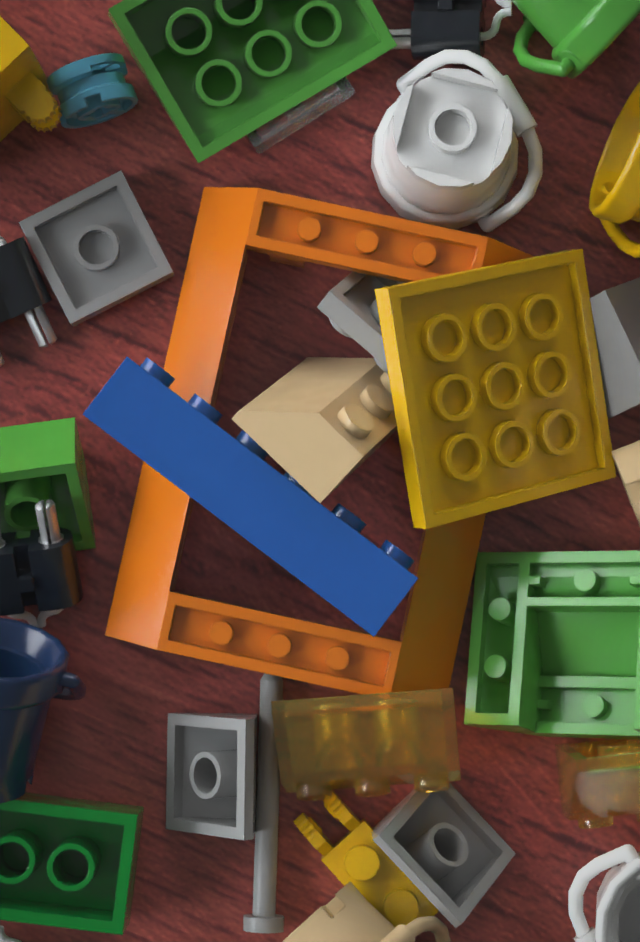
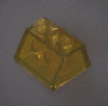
[271,688,461,801]

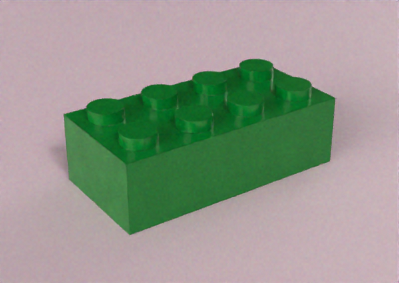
[0,792,144,935]

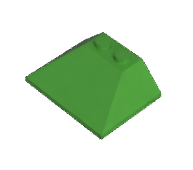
[464,550,640,740]

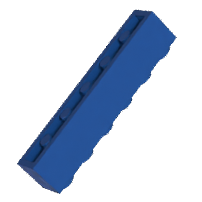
[83,357,418,637]

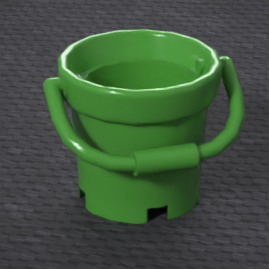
[511,0,640,79]

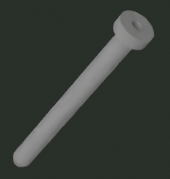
[243,673,284,934]

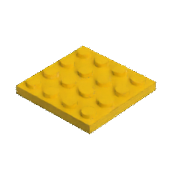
[375,249,616,529]

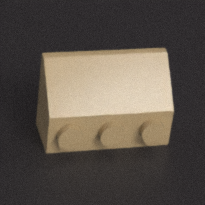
[232,357,397,503]

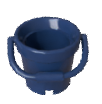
[0,618,86,804]

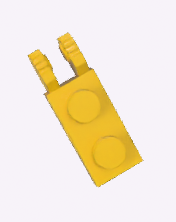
[293,788,439,927]

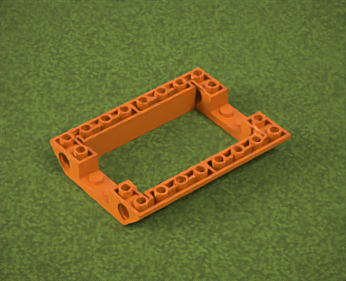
[105,187,535,709]

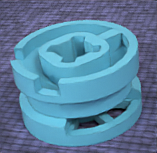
[47,53,138,129]

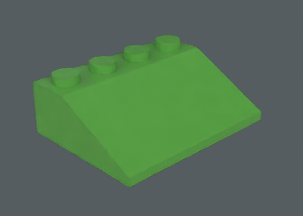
[108,0,397,163]

